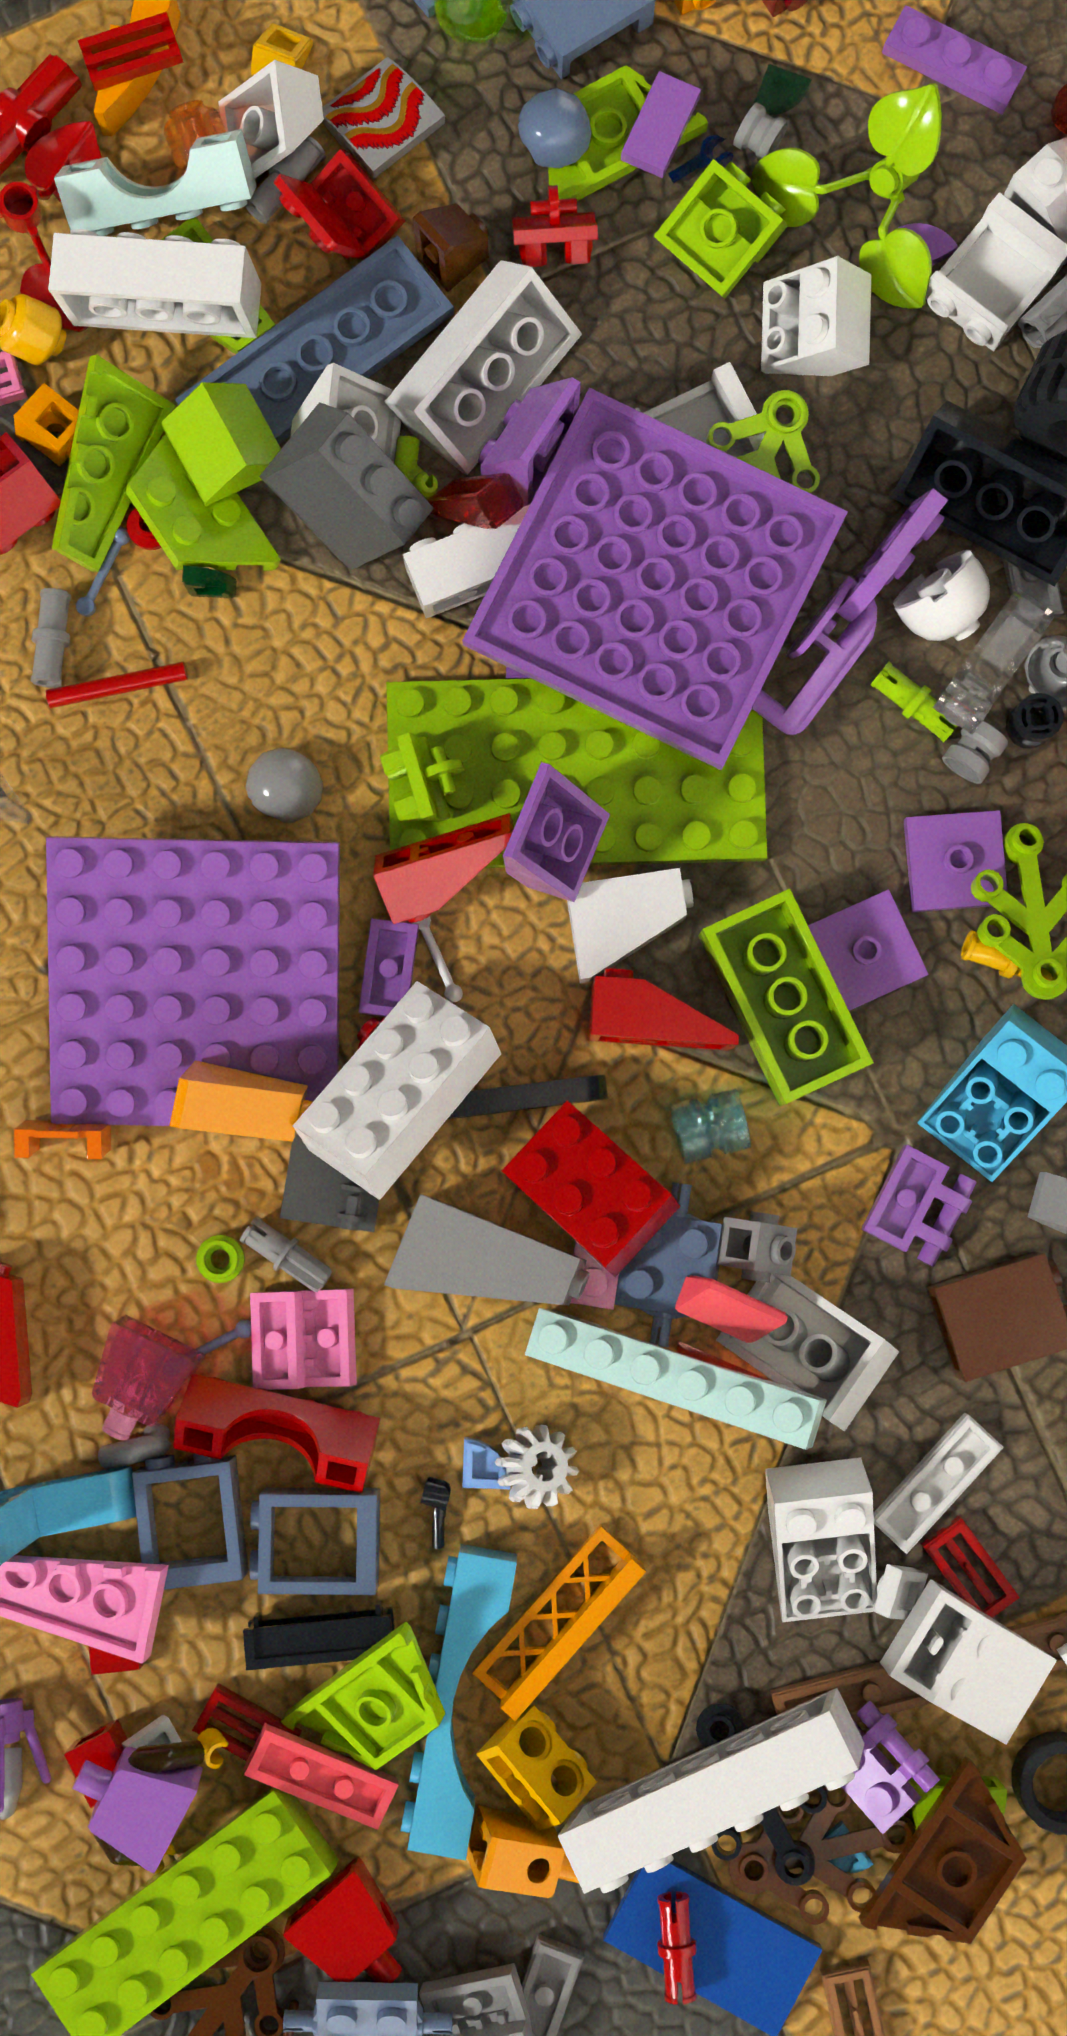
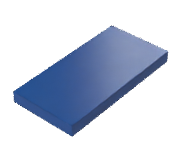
[603,1861,823,2036]

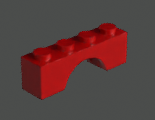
[173,1373,381,1493]

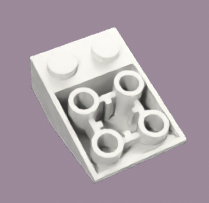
[765,1457,877,1623]
[880,1579,1057,1745]

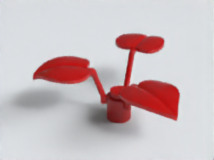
[0,121,102,332]

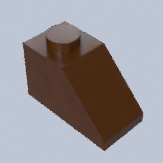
[413,203,489,292]

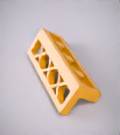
[472,1524,646,1721]

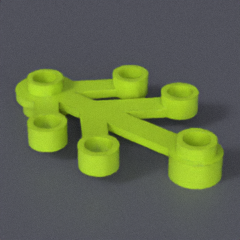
[706,390,820,493]
[971,823,1067,1000]

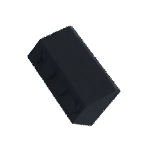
[891,400,1067,587]

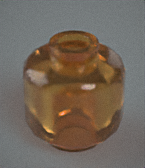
[163,100,227,171]

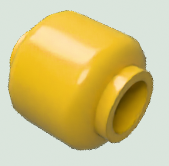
[0,293,66,365]

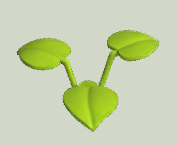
[752,83,942,309]

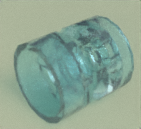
[670,1088,751,1164]

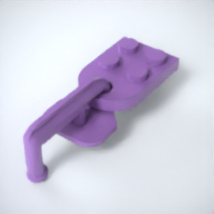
[752,488,948,735]

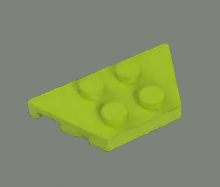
[548,65,708,201]
[126,433,281,571]
[280,1622,445,1770]

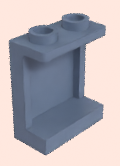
[510,0,656,79]

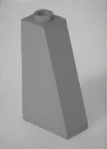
[384,1194,589,1305]

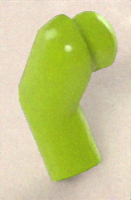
[394,436,438,501]

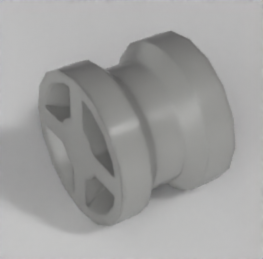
[733,102,789,161]

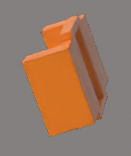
[14,1120,111,1159]

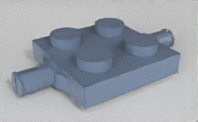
[615,1182,723,1347]
[283,1982,453,2036]

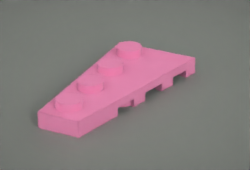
[0,1555,169,1664]

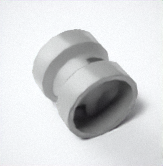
[942,718,1008,784]

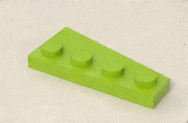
[52,355,176,572]

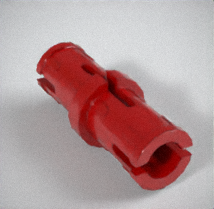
[657,1891,697,2005]

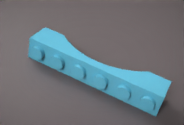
[401,1544,517,1861]

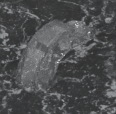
[933,587,1056,735]

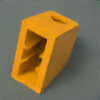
[467,1805,579,1898]

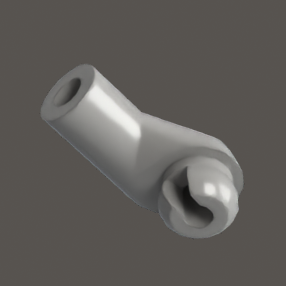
[98,1423,171,1470]

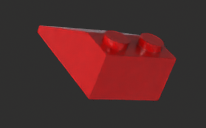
[588,968,739,1051]

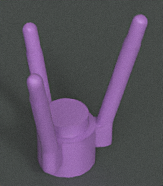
[0,1698,51,1813]

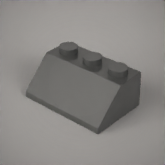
[259,402,434,570]

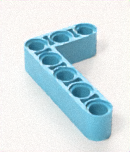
[0,1466,136,1566]

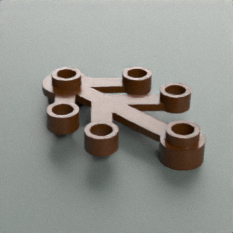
[729,1785,915,1925]
[149,1926,285,2036]

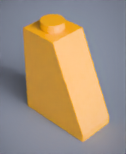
[169,1060,313,1142]

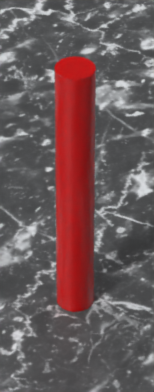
[46,661,188,708]

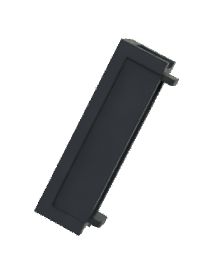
[243,1600,395,1670]

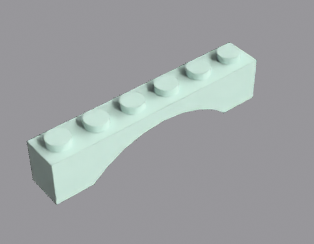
[525,1308,827,1450]

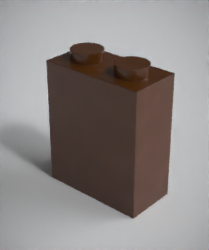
[926,1252,1067,1382]

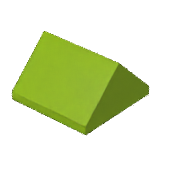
[161,382,281,507]

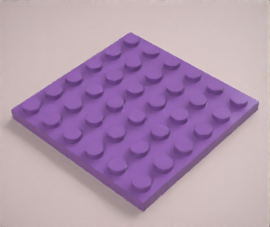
[462,387,848,770]
[46,836,340,1126]

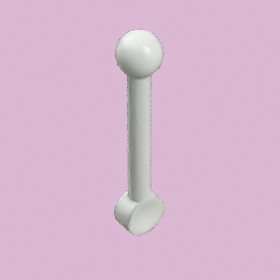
[413,916,463,1003]

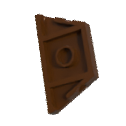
[858,1756,1027,1944]

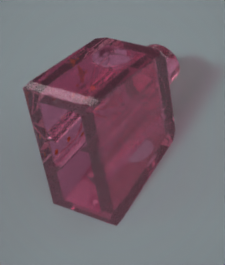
[92,1314,206,1440]

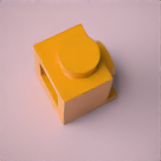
[13,383,79,466]

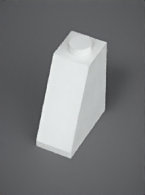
[567,868,694,984]

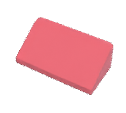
[675,1275,788,1343]

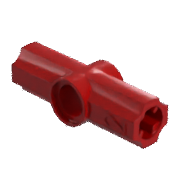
[0,54,82,176]

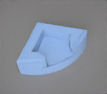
[462,1437,511,1489]

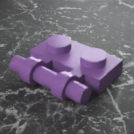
[861,1145,977,1267]
[842,1701,940,1834]

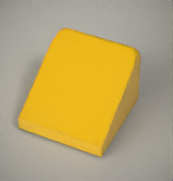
[251,23,313,76]

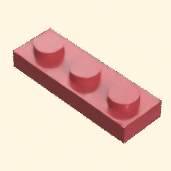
[243,1723,399,1830]

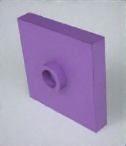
[903,810,1008,912]
[808,889,929,1011]

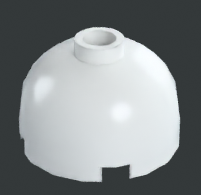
[893,550,990,641]

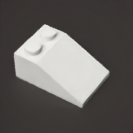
[716,1274,899,1431]

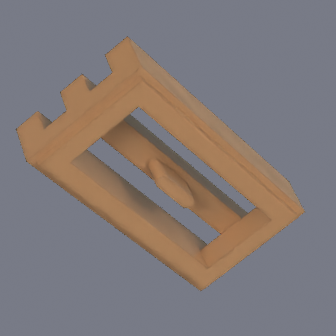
[820,1959,885,2036]

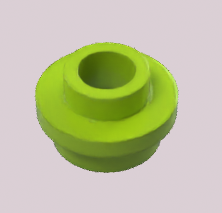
[196,1235,245,1283]

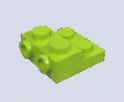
[654,159,788,299]

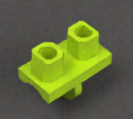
[380,732,464,822]

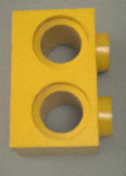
[476,1705,597,1831]

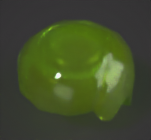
[434,0,507,45]

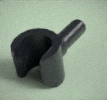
[420,1477,451,1549]

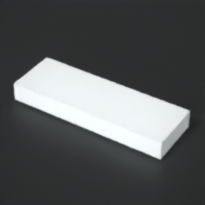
[874,1413,1004,1554]

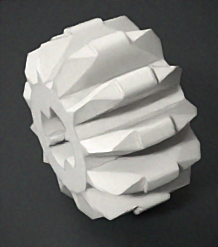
[495,1425,580,1509]

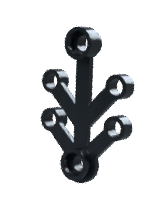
[696,1702,828,1886]

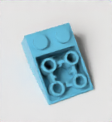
[917,1004,1067,1182]

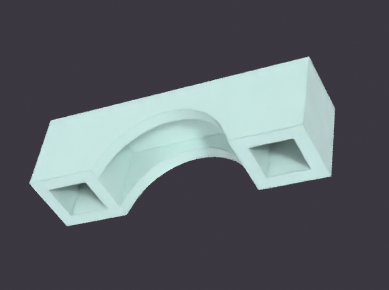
[54,129,257,236]

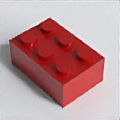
[501,1100,681,1277]

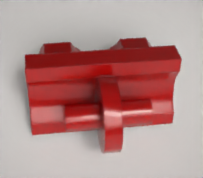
[512,185,598,267]

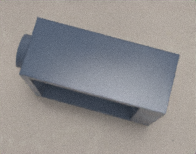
[132,1453,249,1590]
[249,1487,380,1595]

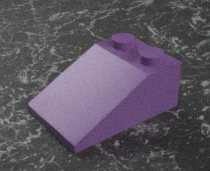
[478,377,581,507]
[503,762,610,902]

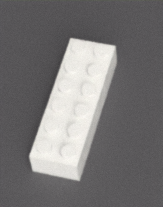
[558,1688,865,1894]

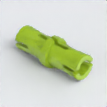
[871,661,963,743]

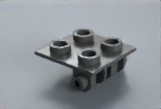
[280,1133,379,1232]

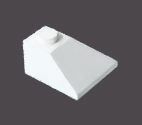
[218,60,324,178]
[1004,137,1067,265]
[290,363,401,463]

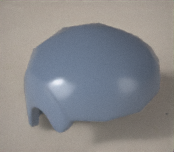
[518,88,592,168]

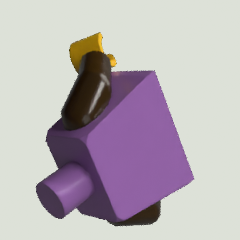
[72,1728,229,1874]

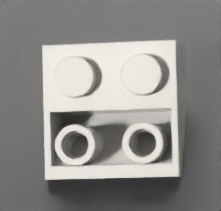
[761,256,871,376]

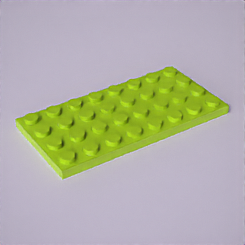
[386,678,767,868]

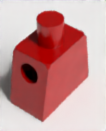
[283,1856,403,1983]

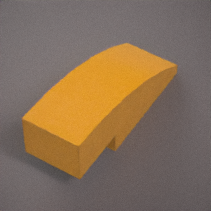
[94,0,181,137]

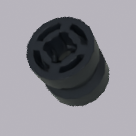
[1006,693,1064,749]

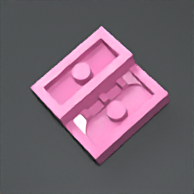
[250,1288,357,1390]

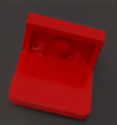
[273,149,406,260]

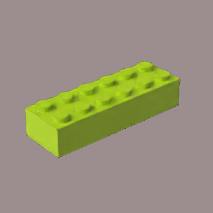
[31,1787,339,2036]

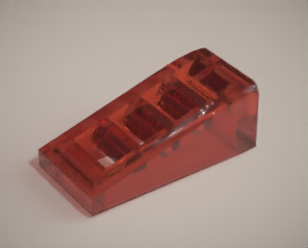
[427,473,524,529]

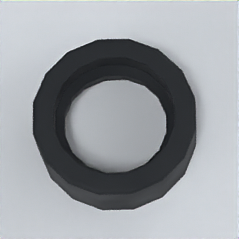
[1011,1732,1067,1835]

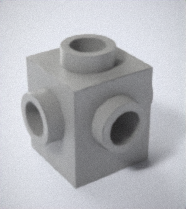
[717,1211,797,1283]

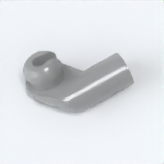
[0,1748,23,1821]

